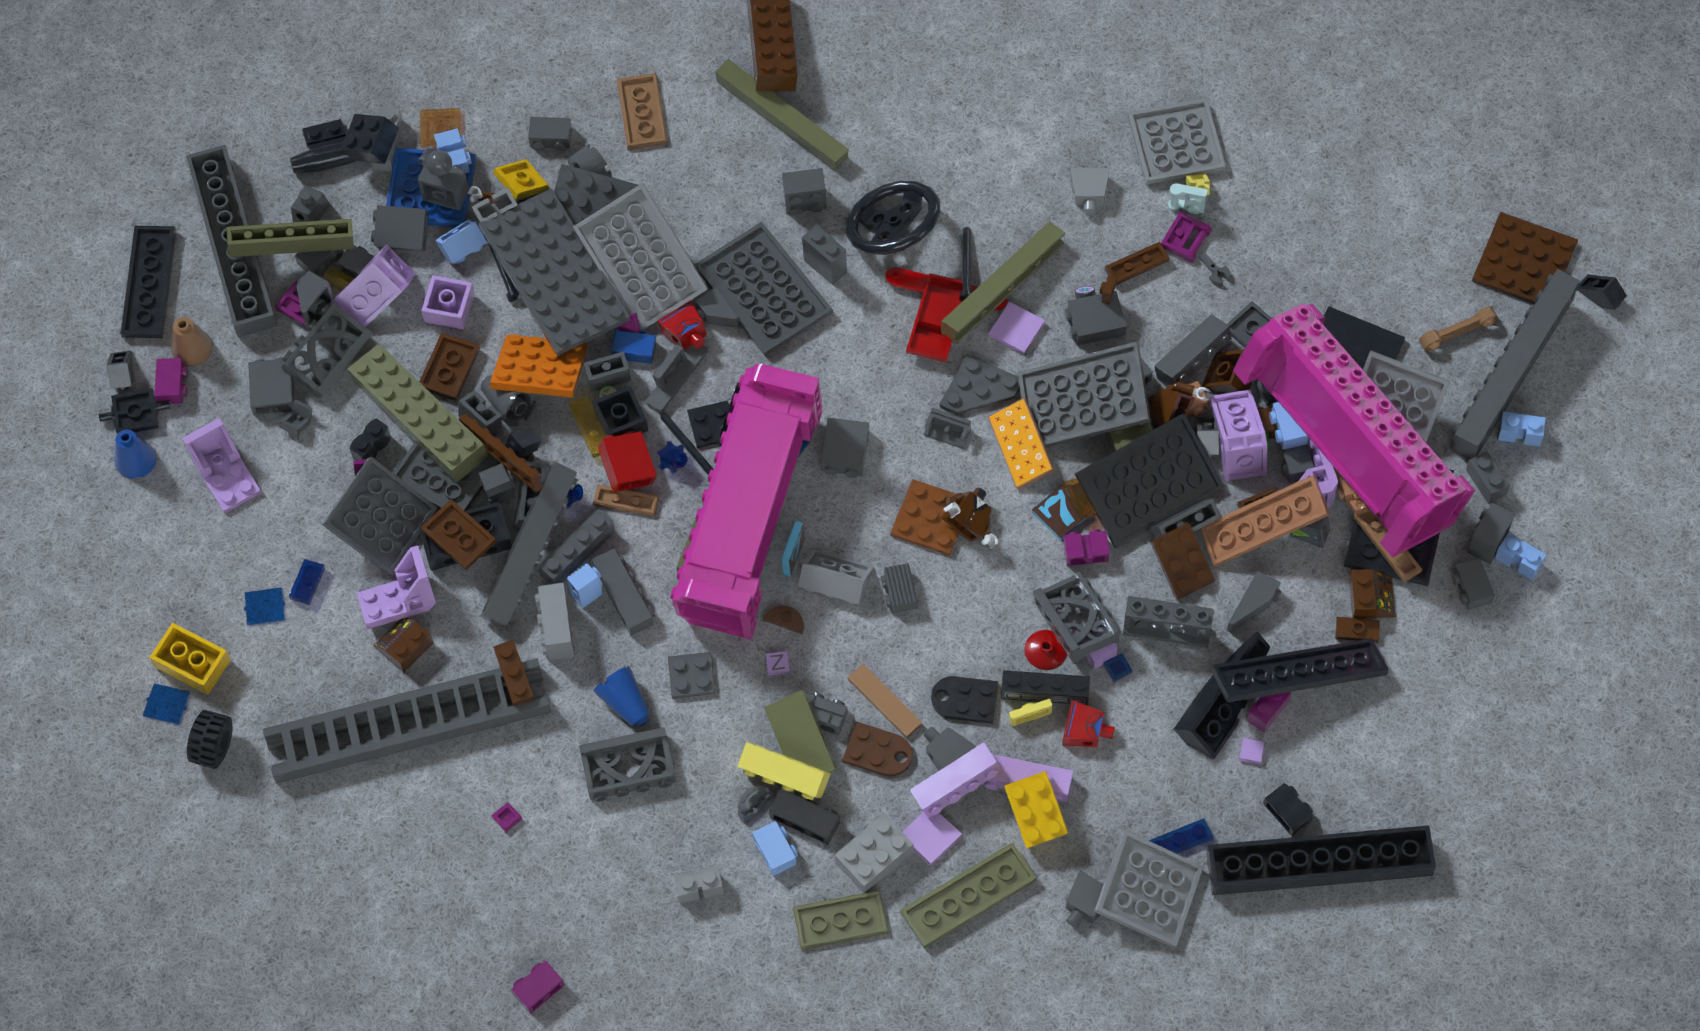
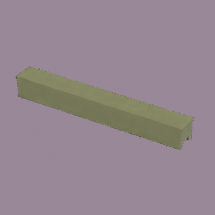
[715,59,849,171]
[941,221,1065,344]

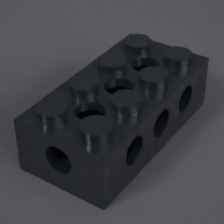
[418,501,512,571]

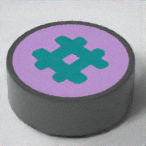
[1075,286,1096,299]

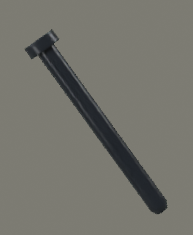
[959,227,972,302]
[486,239,519,302]
[660,412,714,479]

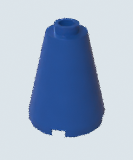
[114,430,156,479]
[594,666,650,728]

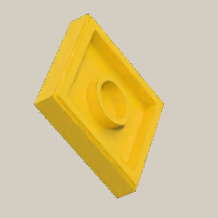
[493,159,549,200]

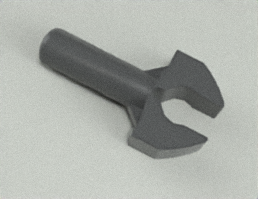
[1199,253,1230,286]

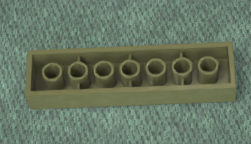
[347,343,488,483]

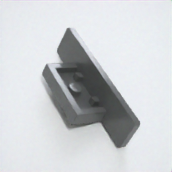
[645,344,709,412]

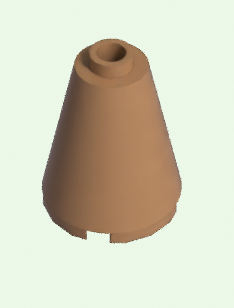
[171,317,212,366]

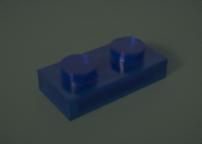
[289,559,325,605]

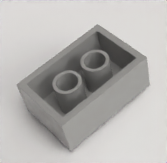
[535,583,575,661]
[834,813,914,893]

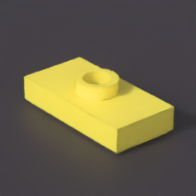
[1009,699,1052,727]

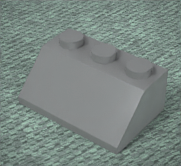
[798,549,874,604]

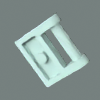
[1168,184,1208,214]

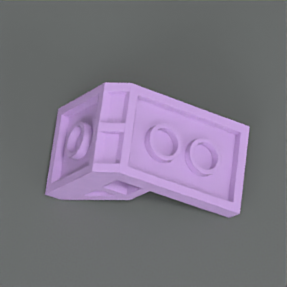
[330,244,416,327]
[1210,389,1267,481]
[182,418,261,514]
[1298,438,1338,509]
[357,545,436,629]

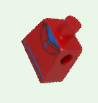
[658,301,707,349]
[1062,700,1115,747]

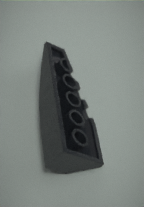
[1174,632,1270,759]

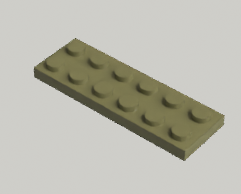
[900,843,1036,949]

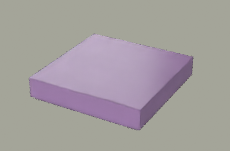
[988,302,1045,355]
[902,811,962,866]

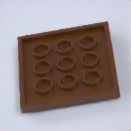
[1472,212,1578,304]

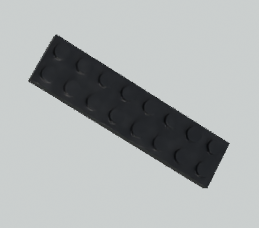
[1211,638,1389,703]

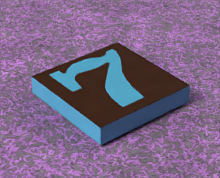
[1032,484,1092,541]
[781,521,805,577]

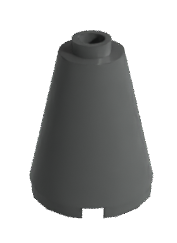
[481,375,537,427]

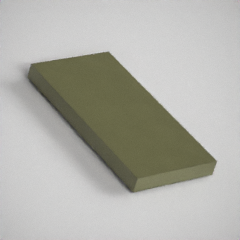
[764,690,837,773]
[793,890,888,950]

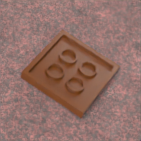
[890,479,959,556]

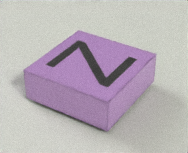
[766,651,790,676]

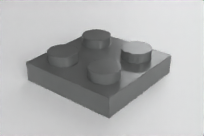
[668,652,715,699]

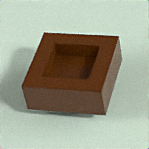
[1099,275,1116,304]

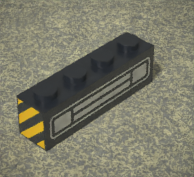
[1001,670,1090,705]

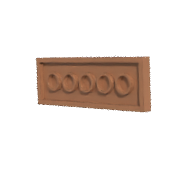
[1200,475,1330,566]

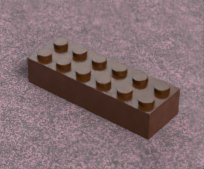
[747,0,798,91]

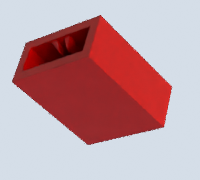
[598,431,657,493]

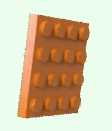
[490,334,588,398]

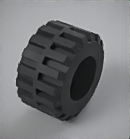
[187,710,233,769]

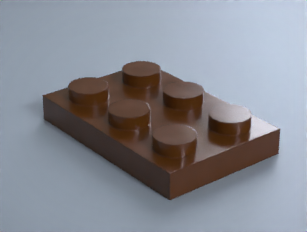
[419,333,480,401]
[420,499,496,570]
[1150,523,1215,600]

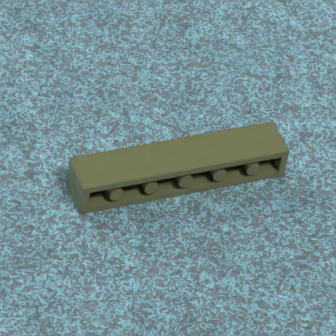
[227,219,354,257]

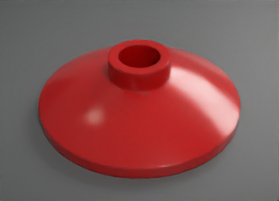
[1024,630,1067,670]

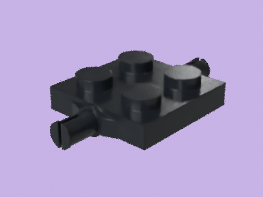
[99,388,171,434]

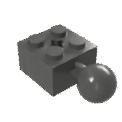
[418,150,469,211]

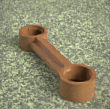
[1419,306,1499,352]

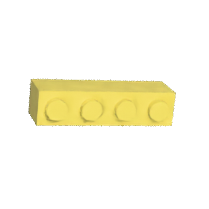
[737,742,831,800]

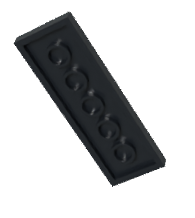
[120,225,176,338]

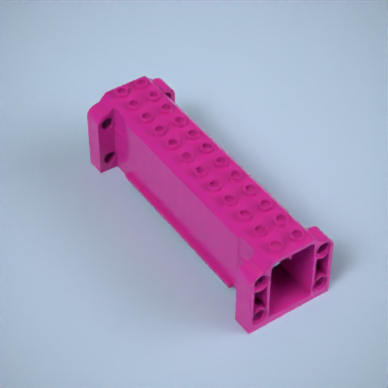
[1233,303,1475,558]
[670,364,823,640]

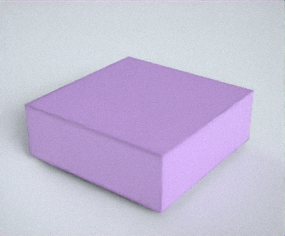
[1239,738,1265,764]

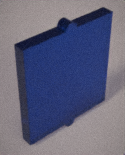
[244,587,285,625]
[143,683,190,725]

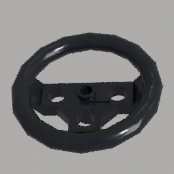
[846,180,940,255]

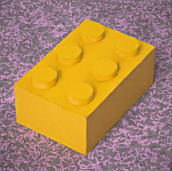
[149,622,231,695]
[1004,770,1069,848]

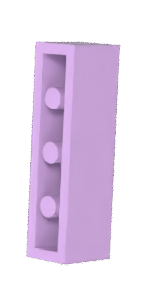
[910,743,1002,818]
[982,754,1073,803]

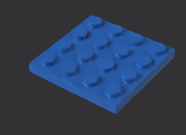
[386,148,477,228]

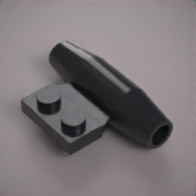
[290,119,356,174]

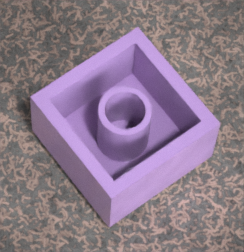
[421,275,475,330]

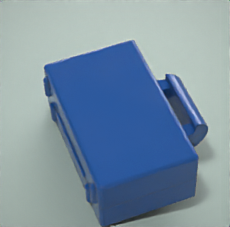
[611,329,657,364]

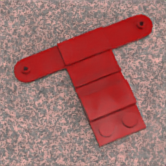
[885,267,1008,363]

